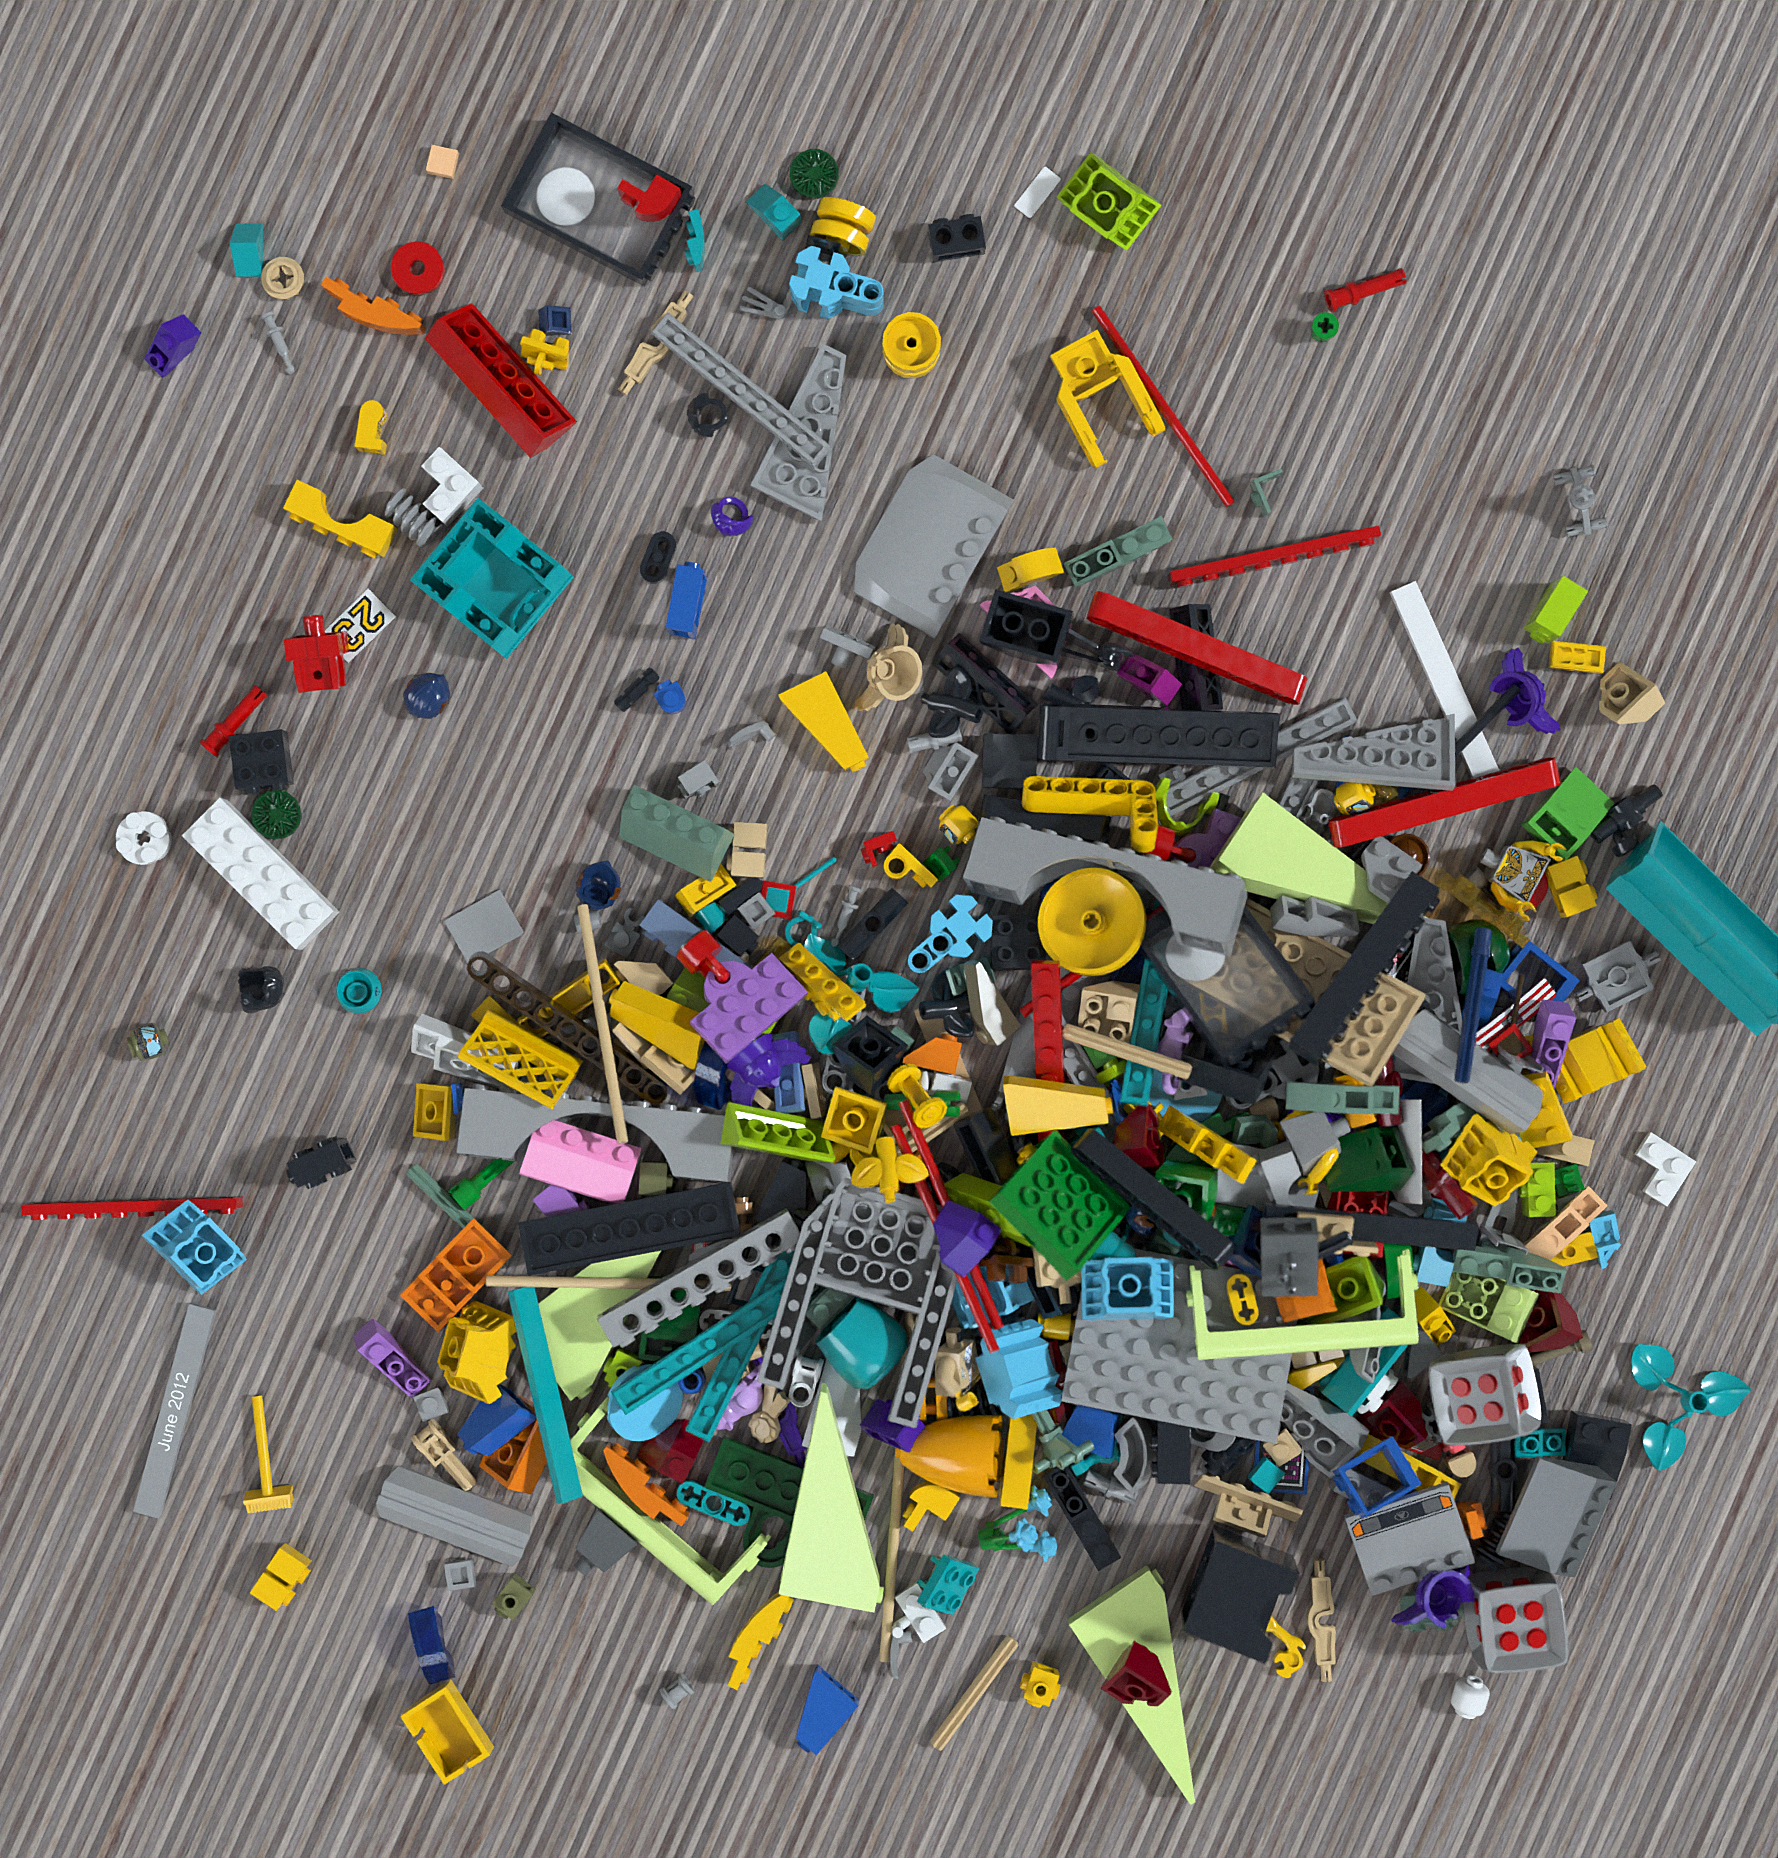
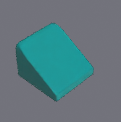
[1247,1456,1285,1494]

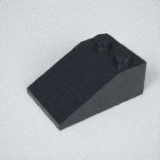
[1562,1410,1632,1500]

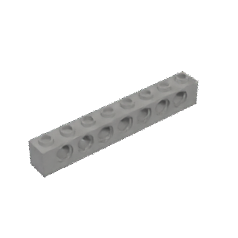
[597,1208,800,1348]

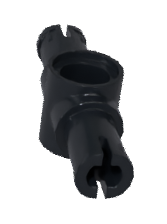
[1590,784,1663,844]

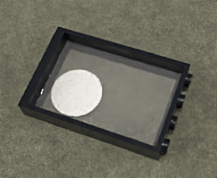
[501,112,695,287]
[1139,906,1315,1067]

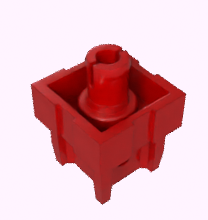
[283,615,349,693]

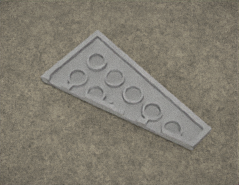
[751,343,847,523]
[1292,714,1455,791]
[1394,918,1462,1084]

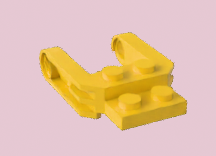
[1050,329,1165,469]

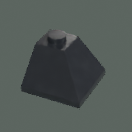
[832,1015,908,1095]

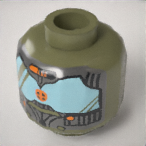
[127,1023,169,1062]

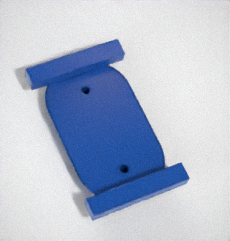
[1109,1079,1128,1124]
[451,1083,467,1114]

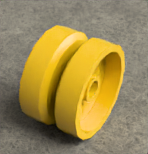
[810,197,876,256]
[882,312,941,379]

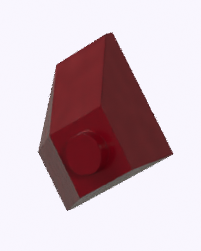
[1111,1102,1166,1175]
[1518,1290,1583,1352]
[1355,1381,1427,1450]
[637,1419,704,1484]
[1100,1641,1172,1707]

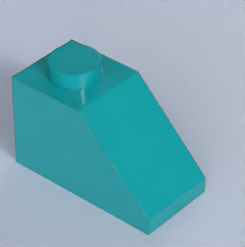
[746,184,802,241]

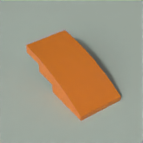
[400,1218,512,1332]

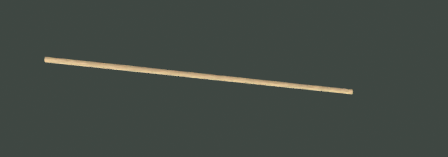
[879,1078,931,1662]

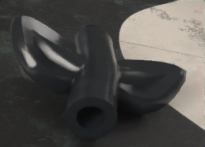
[920,666,983,738]
[1041,675,1099,704]
[919,968,974,1038]

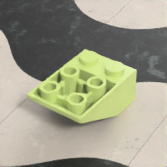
[1439,1272,1539,1343]

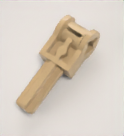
[411,1419,477,1491]

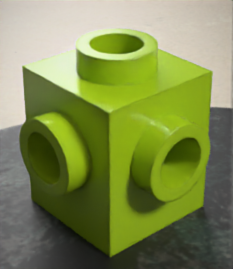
[603,1347,643,1388]

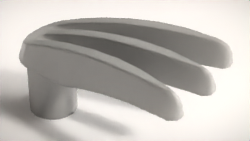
[740,287,786,319]
[728,722,776,750]
[890,1631,912,1679]

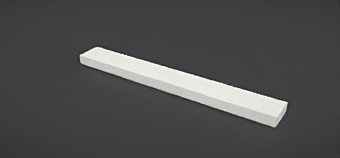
[1390,581,1499,778]

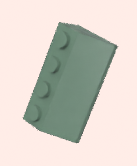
[619,785,735,882]

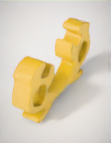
[1266,1616,1306,1678]

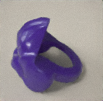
[711,497,753,537]

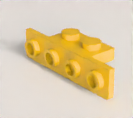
[779,943,866,1022]

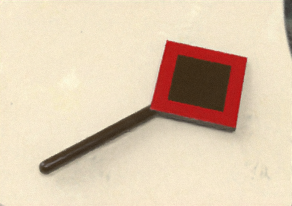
[1488,975,1533,1058]

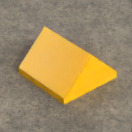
[413,1083,457,1141]
[821,1087,887,1154]

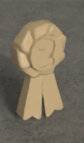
[749,1384,791,1443]

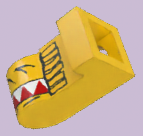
[354,400,387,455]

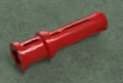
[1324,268,1407,313]
[199,685,268,758]

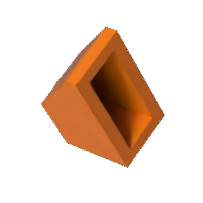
[902,1033,962,1075]

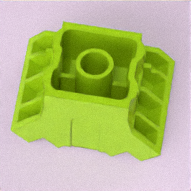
[1057,152,1162,250]

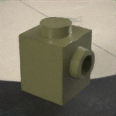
[639,1161,673,1198]
[492,1573,536,1621]

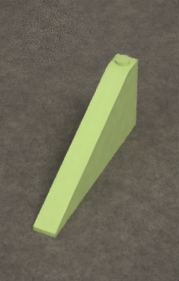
[1209,793,1427,935]
[538,1251,661,1400]
[779,1383,884,1612]
[1068,1565,1195,1805]

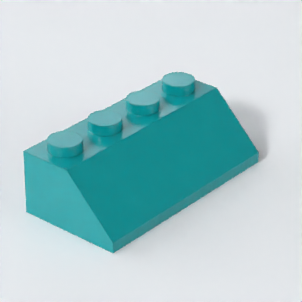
[1318,1305,1419,1417]

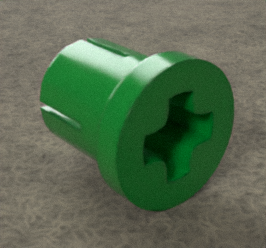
[1311,312,1339,342]

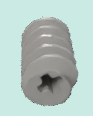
[385,488,444,547]

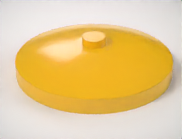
[1038,868,1146,976]

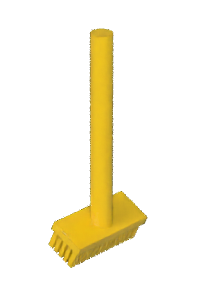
[243,1395,294,1513]

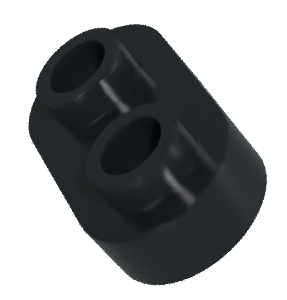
[640,531,677,584]

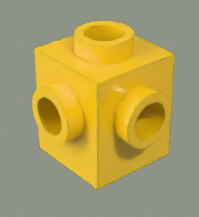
[1020,1661,1060,1708]

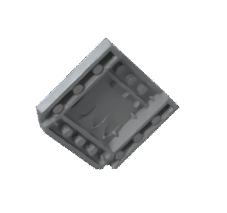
[854,454,1014,639]

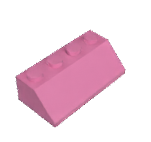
[519,1120,641,1204]

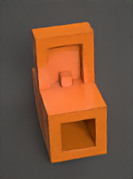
[1455,1501,1488,1539]

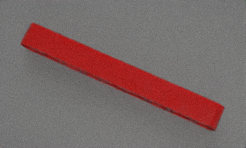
[1086,591,1308,705]
[1328,757,1561,848]

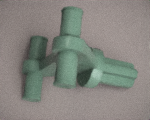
[1031,1410,1094,1474]

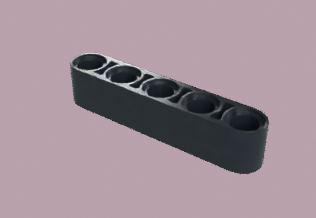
[979,795,1112,844]

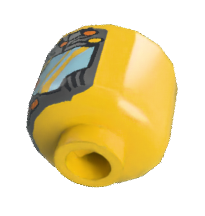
[1334,782,1376,816]
[938,805,978,845]

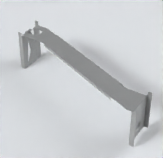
[1479,1046,1544,1255]

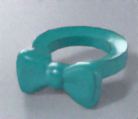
[785,910,822,946]

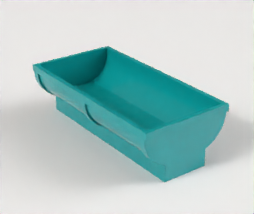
[1606,820,1778,1036]

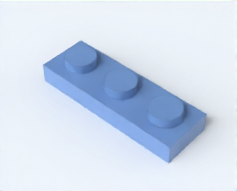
[772,1031,805,1114]

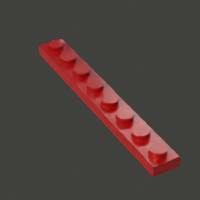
[1168,525,1381,588]
[1031,960,1067,1143]
[21,1196,243,1220]

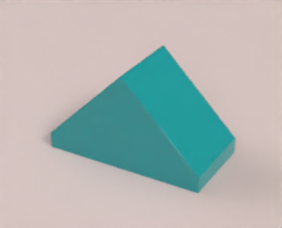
[230,223,264,278]

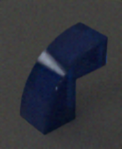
[694,1041,732,1110]
[408,1606,455,1685]

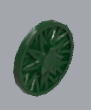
[790,149,839,199]
[251,791,302,840]

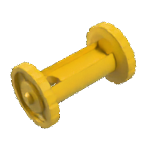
[887,1064,947,1128]

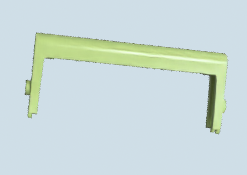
[1186,1249,1418,1360]
[570,1397,771,1605]

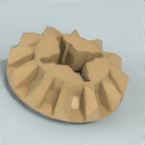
[261,257,305,300]

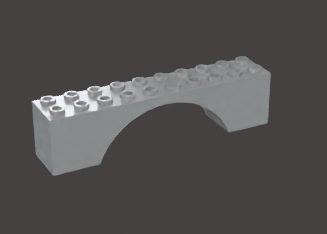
[963,816,1247,957]
[457,1084,734,1183]

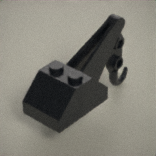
[979,589,1134,671]

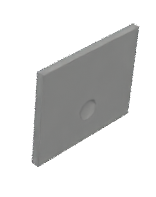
[444,890,525,963]

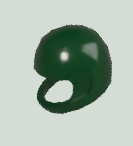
[1447,919,1510,997]

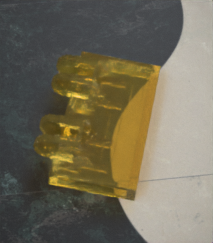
[1433,867,1530,948]

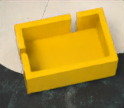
[400,1679,494,1785]

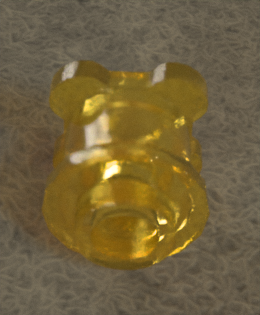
[1372,784,1400,803]

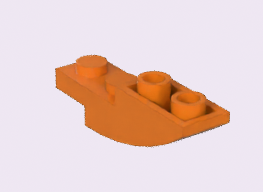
[321,276,426,335]
[603,1442,690,1526]

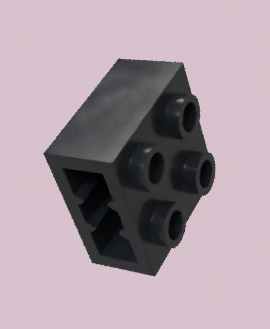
[228,729,294,795]
[286,1136,357,1190]

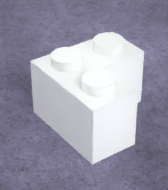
[421,447,483,527]

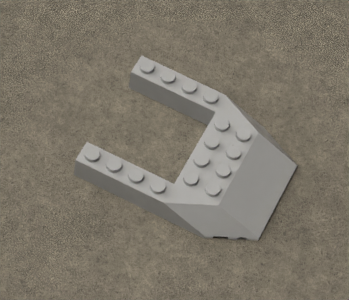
[757,1178,957,1428]

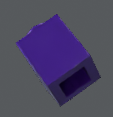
[144,314,202,378]

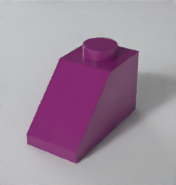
[1116,653,1182,706]

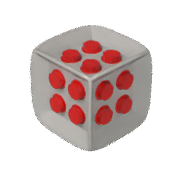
[1429,1344,1541,1445]
[1463,1567,1568,1673]

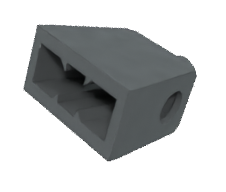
[574,1509,638,1576]

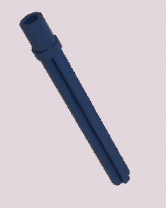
[1454,928,1492,1084]

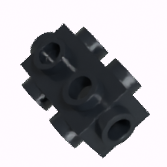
[1201,1436,1256,1477]

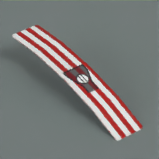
[1475,978,1556,1051]

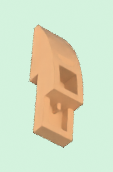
[1519,1186,1607,1260]

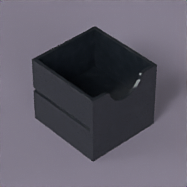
[1181,1525,1300,1664]

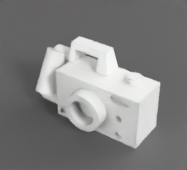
[919,1070,972,1103]

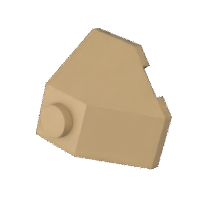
[1599,662,1665,724]

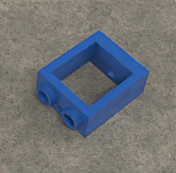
[666,562,707,639]
[1500,940,1580,1018]
[1332,1436,1421,1519]

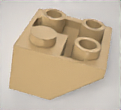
[1078,981,1140,1044]

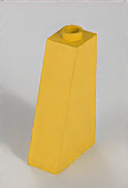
[778,671,869,773]
[609,981,707,1070]
[1003,1075,1113,1136]
[999,1414,1037,1509]

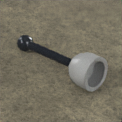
[1462,867,1516,921]

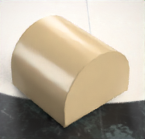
[1443,1448,1476,1477]

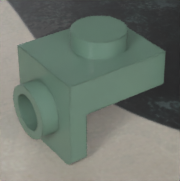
[1232,1114,1277,1149]

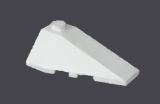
[802,1359,861,1456]

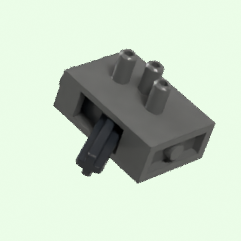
[1260,1217,1353,1297]

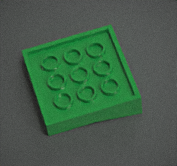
[989,1130,1131,1281]

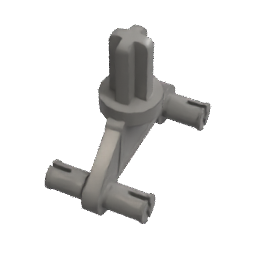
[1553,465,1608,537]

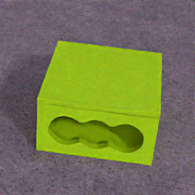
[1523,576,1588,644]

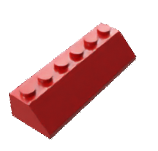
[425,303,577,458]

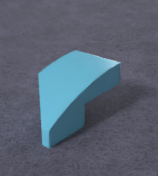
[1588,1210,1621,1269]

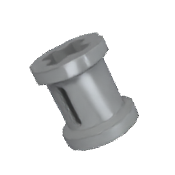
[660,1673,695,1709]

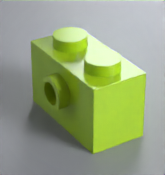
[1518,1161,1556,1217]

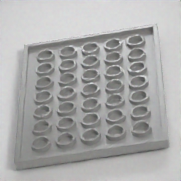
[1061,1249,1298,1444]

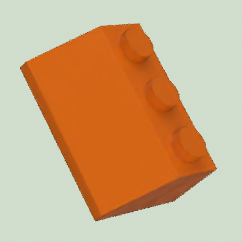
[479,1394,547,1494]

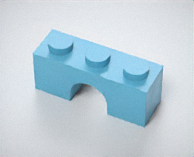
[1413,1198,1468,1287]

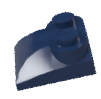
[1227,1205,1264,1278]

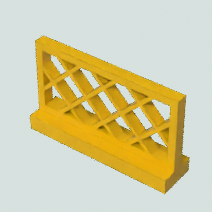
[457,1009,583,1110]

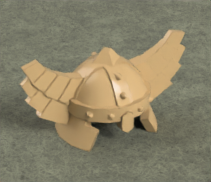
[854,623,922,711]

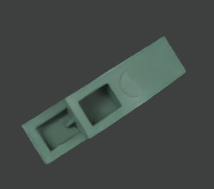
[1064,516,1174,587]
[1286,1081,1399,1114]
[1421,1102,1489,1154]
[1452,1242,1567,1293]

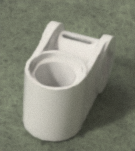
[789,1353,824,1407]

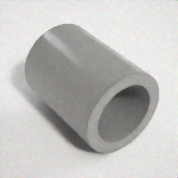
[574,910,602,933]

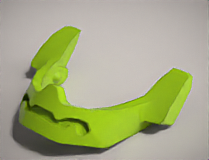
[1155,777,1219,836]

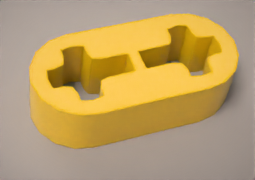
[1226,1274,1258,1325]

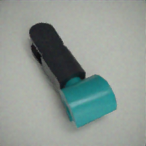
[694,877,762,934]

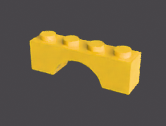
[283,480,398,559]

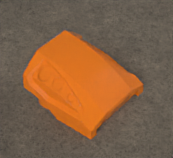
[1275,1259,1337,1323]

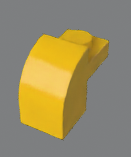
[997,547,1064,592]
[902,1481,960,1532]

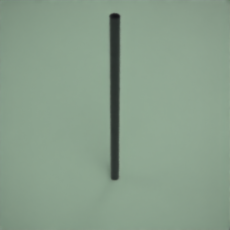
[1346,684,1521,862]

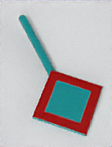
[761,857,836,919]

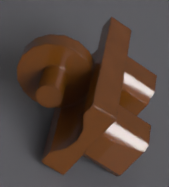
[979,1238,1035,1284]

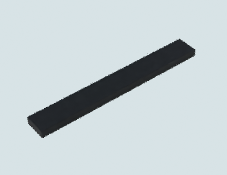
[1263,1203,1479,1251]

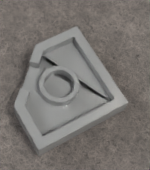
[1361,836,1422,904]

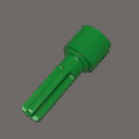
[884,1090,961,1117]
[448,1158,515,1211]

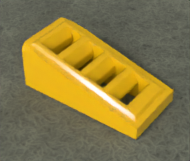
[1287,1356,1345,1390]

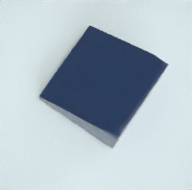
[538,305,572,336]

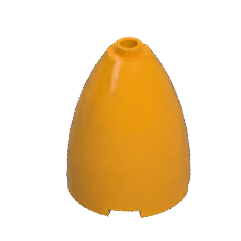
[896,1415,1004,1498]

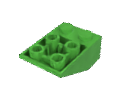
[1520,767,1614,861]

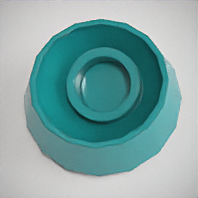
[336,967,382,1014]

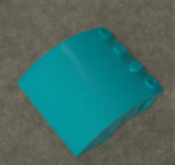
[410,498,574,659]

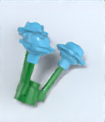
[978,1485,1057,1562]

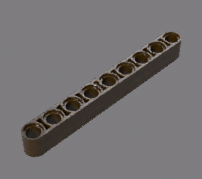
[467,951,668,1104]

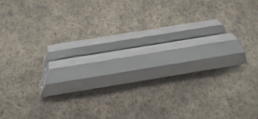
[1392,1010,1543,1135]
[376,1466,531,1567]

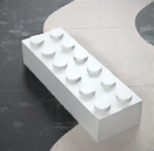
[182,798,339,950]

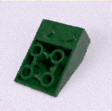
[1324,1127,1414,1192]
[638,1275,702,1361]

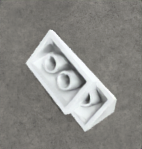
[411,1014,519,1088]

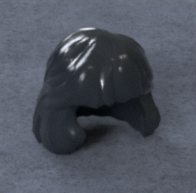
[238,966,285,1013]

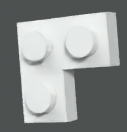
[1635,1132,1696,1206]

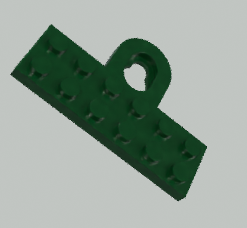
[704,1436,874,1568]

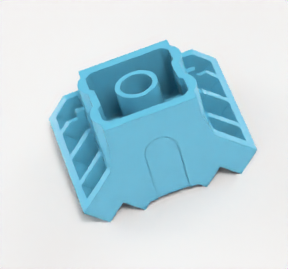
[142,1200,247,1295]
[1081,1257,1174,1321]
[975,1319,1063,1419]

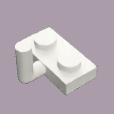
[892,1581,946,1643]

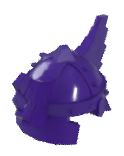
[1489,647,1560,734]
[727,1033,811,1107]
[1391,1565,1474,1628]

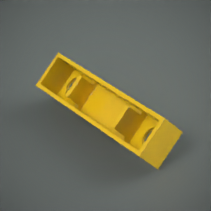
[517,958,620,1038]

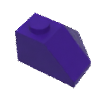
[933,1201,1002,1277]

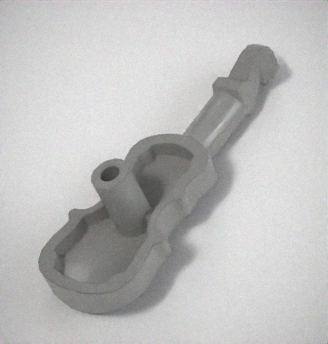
[1301,788,1338,835]

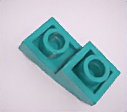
[684,209,705,272]
[1515,1427,1566,1457]

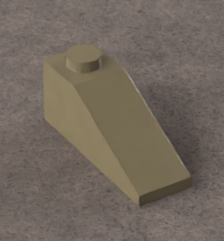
[964,961,1021,1046]

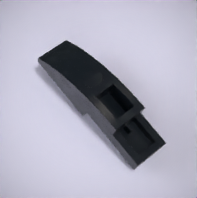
[1043,1466,1122,1572]

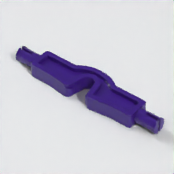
[751,1357,806,1467]

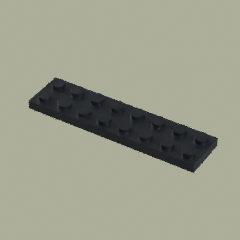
[518,1182,741,1276]

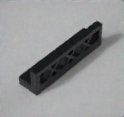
[1169,604,1223,711]
[931,633,1038,734]

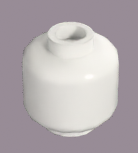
[1451,1675,1490,1719]

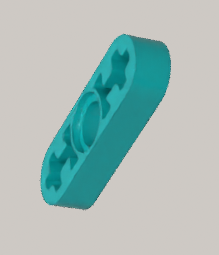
[677,1479,751,1526]

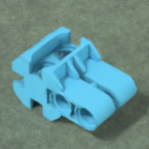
[789,246,884,319]
[907,895,993,973]
[951,1254,1035,1329]

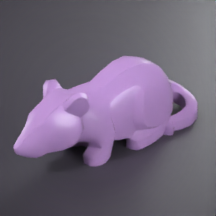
[1157,1009,1194,1095]
[716,1364,763,1430]

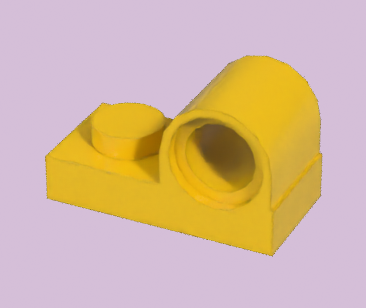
[884,843,938,888]
[675,864,736,918]

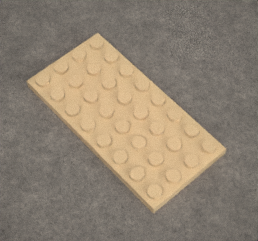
[1180,898,1426,1088]

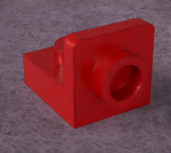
[860,831,897,867]

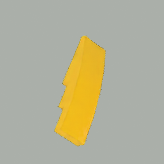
[1156,1105,1257,1184]

